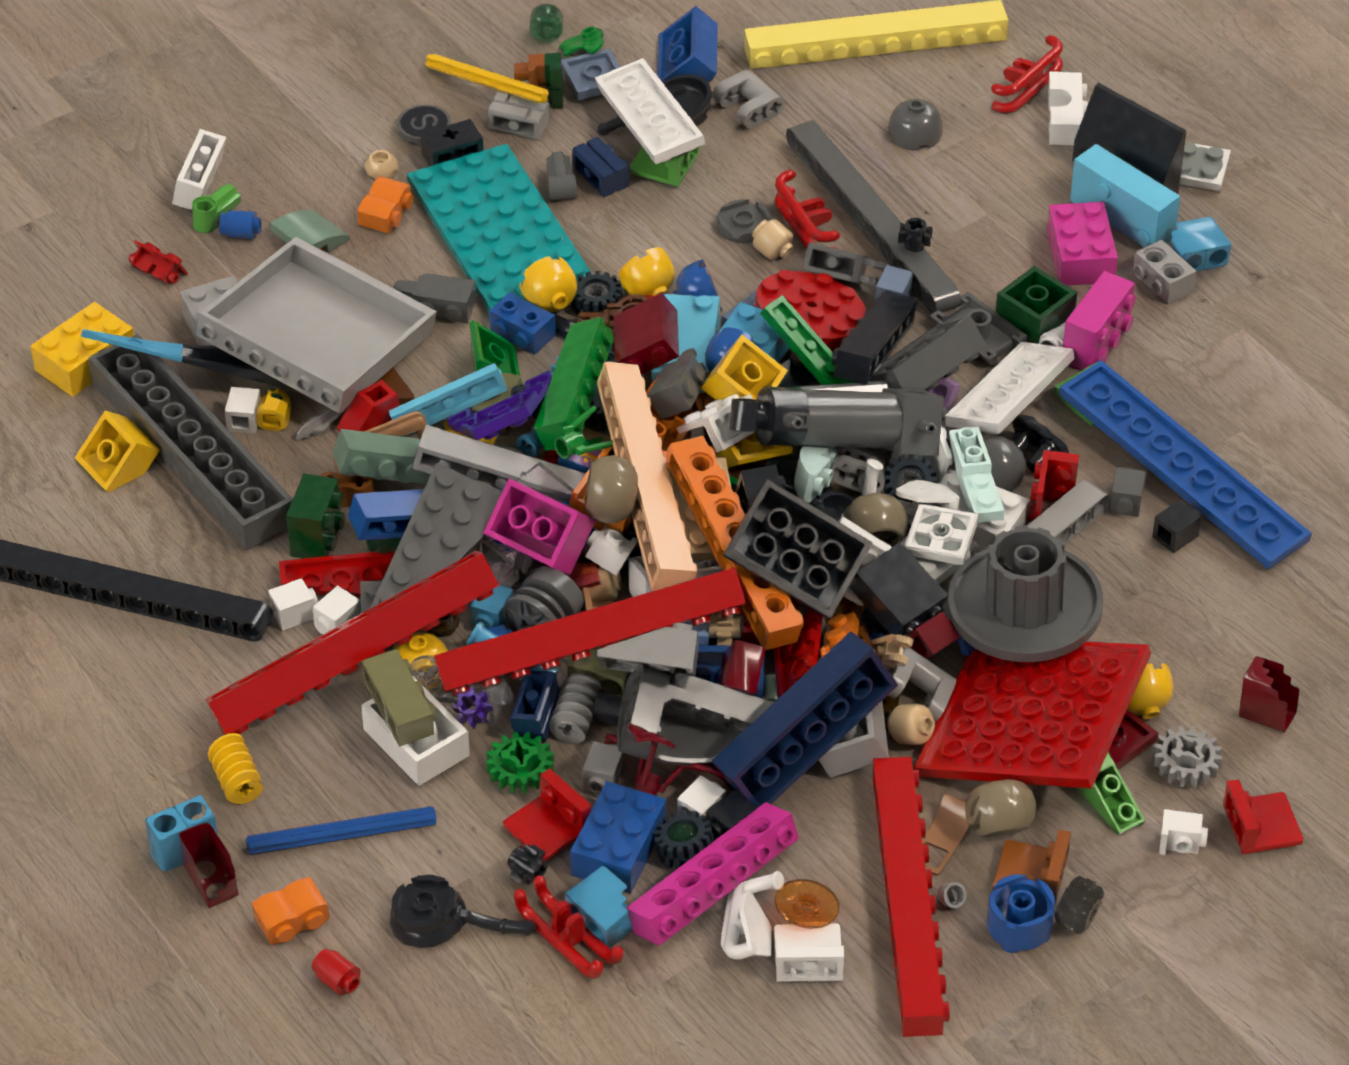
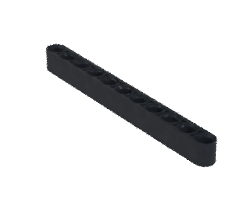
[0,539,274,642]

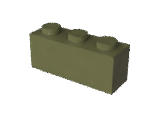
[362,649,437,747]

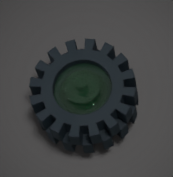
[654,810,714,869]

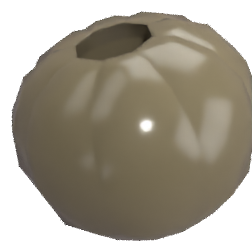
[585,455,638,524]
[843,492,908,547]
[965,779,1036,837]

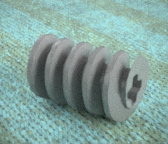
[549,674,602,744]

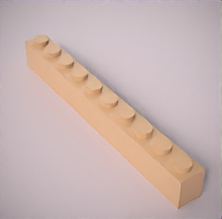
[597,362,697,591]

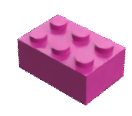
[1047,202,1118,285]
[1063,271,1136,371]
[483,478,596,575]

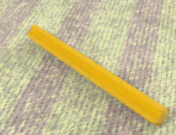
[425,54,549,104]

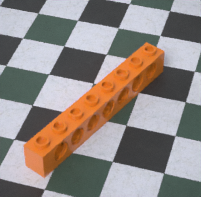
[666,436,804,650]

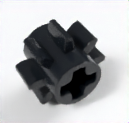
[898,217,933,252]
[507,844,548,884]

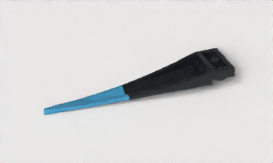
[81,329,283,387]

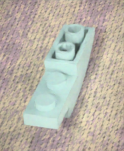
[949,427,1005,523]
[794,445,839,503]

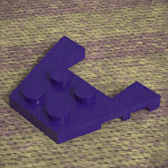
[446,370,552,440]

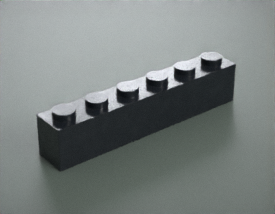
[831,290,918,385]

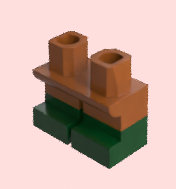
[514,53,564,109]

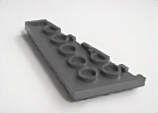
[369,462,502,609]

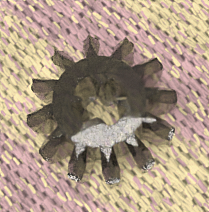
[1054,876,1104,934]

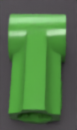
[192,183,241,233]

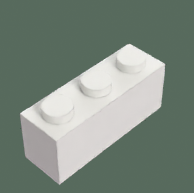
[172,129,226,210]

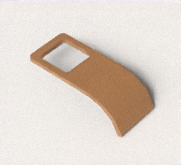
[922,793,970,876]

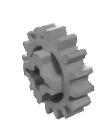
[1153,726,1223,788]

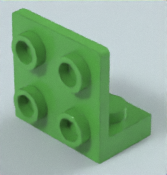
[630,147,699,187]

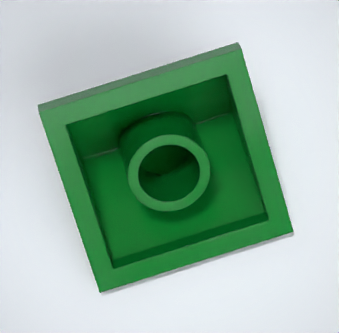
[469,320,522,384]

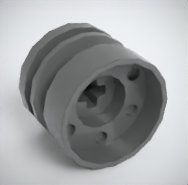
[503,566,584,632]

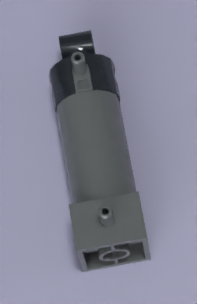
[729,386,944,456]

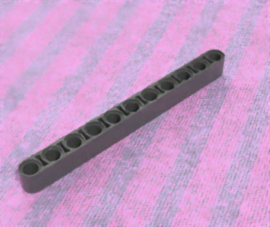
[786,120,961,314]

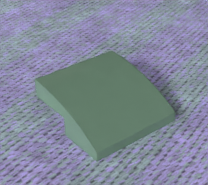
[270,209,349,252]

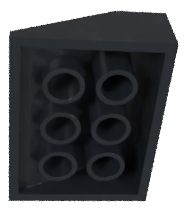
[1072,83,1187,194]
[723,479,873,620]

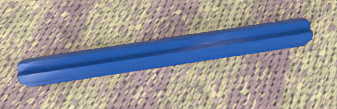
[246,806,437,854]

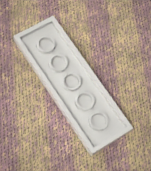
[595,58,705,164]
[945,342,1074,435]

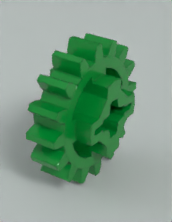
[486,732,554,794]

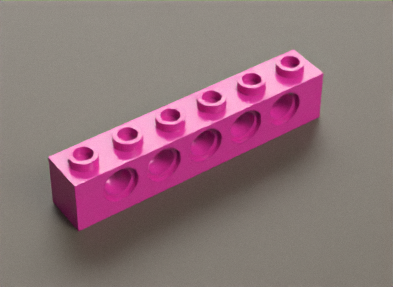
[626,802,799,946]

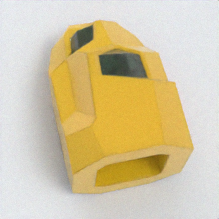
[256,388,292,431]

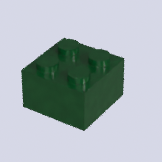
[996,266,1077,344]
[286,473,345,559]

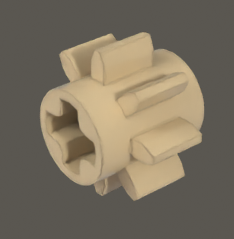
[709,614,742,646]

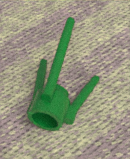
[554,406,613,459]

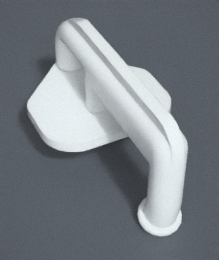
[862,459,960,523]
[720,871,784,960]

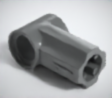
[546,151,577,201]

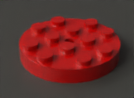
[753,270,866,352]

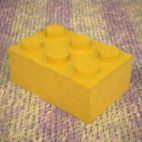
[30,301,134,397]

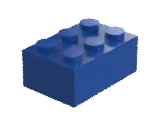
[570,781,666,894]

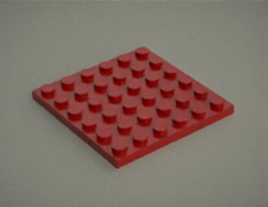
[914,642,1151,789]

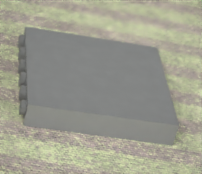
[196,237,437,413]

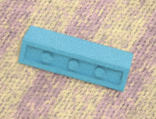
[389,363,508,437]

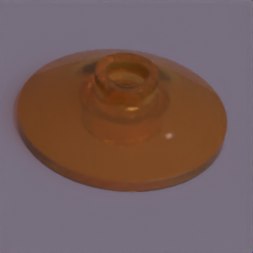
[774,879,840,929]

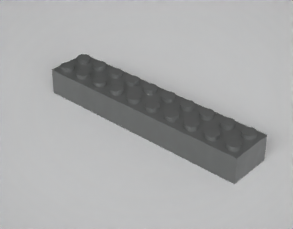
[88,334,293,550]

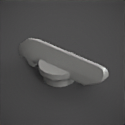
[295,409,341,441]

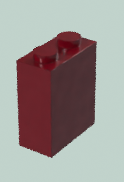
[614,293,679,375]

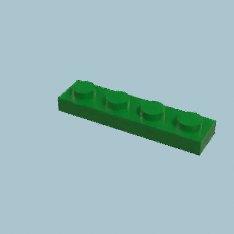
[760,295,858,385]

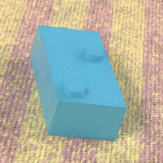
[1070,144,1180,247]
[651,294,720,393]

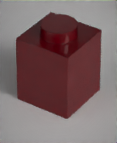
[907,611,960,660]

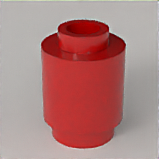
[311,948,361,995]

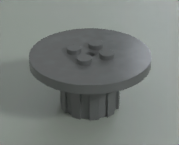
[948,526,1103,662]

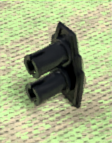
[1011,414,1069,472]

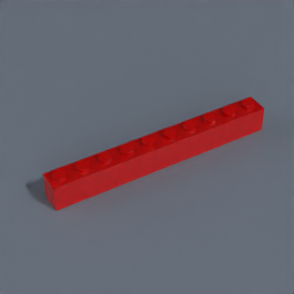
[204,551,500,735]
[434,567,746,697]
[872,757,950,1037]

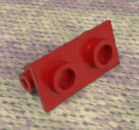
[129,240,188,284]

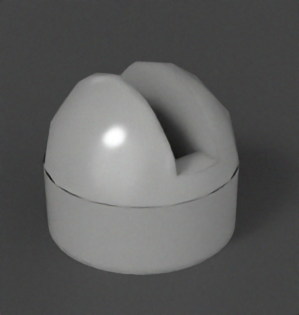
[937,882,966,908]

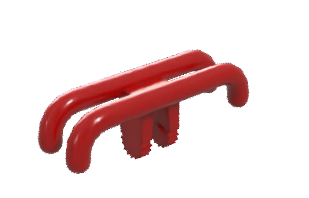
[991,35,1063,113]
[774,170,840,249]
[513,875,624,979]

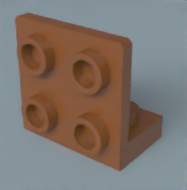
[992,829,1071,906]

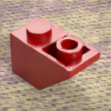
[337,380,399,433]

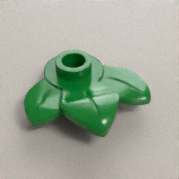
[559,26,604,57]

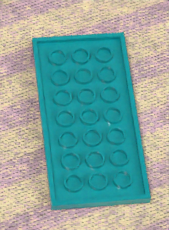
[407,144,593,312]

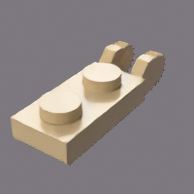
[872,634,913,670]

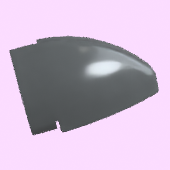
[617,665,774,766]

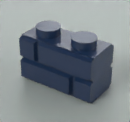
[572,137,631,198]
[509,670,561,744]

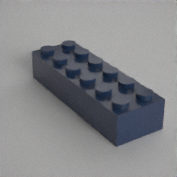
[712,631,898,808]

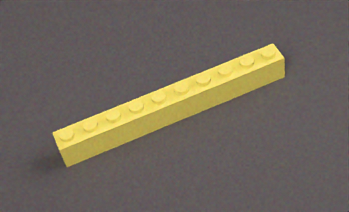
[744,0,1008,69]

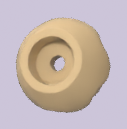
[364,150,398,179]

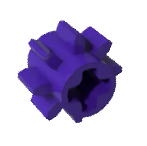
[452,687,494,729]

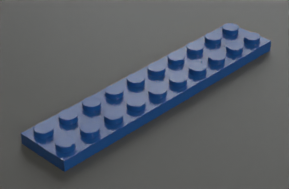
[1059,360,1312,570]

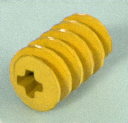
[208,733,264,804]

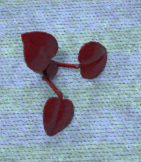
[603,723,734,796]

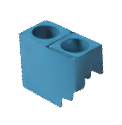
[1170,217,1231,271]
[145,795,218,871]
[565,865,632,948]

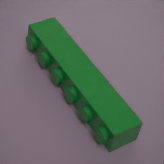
[534,317,613,451]

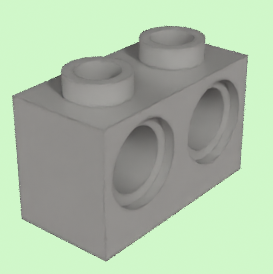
[1133,240,1197,304]

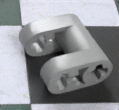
[712,70,785,129]
[831,447,887,493]
[888,647,956,722]

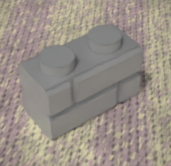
[488,92,550,140]

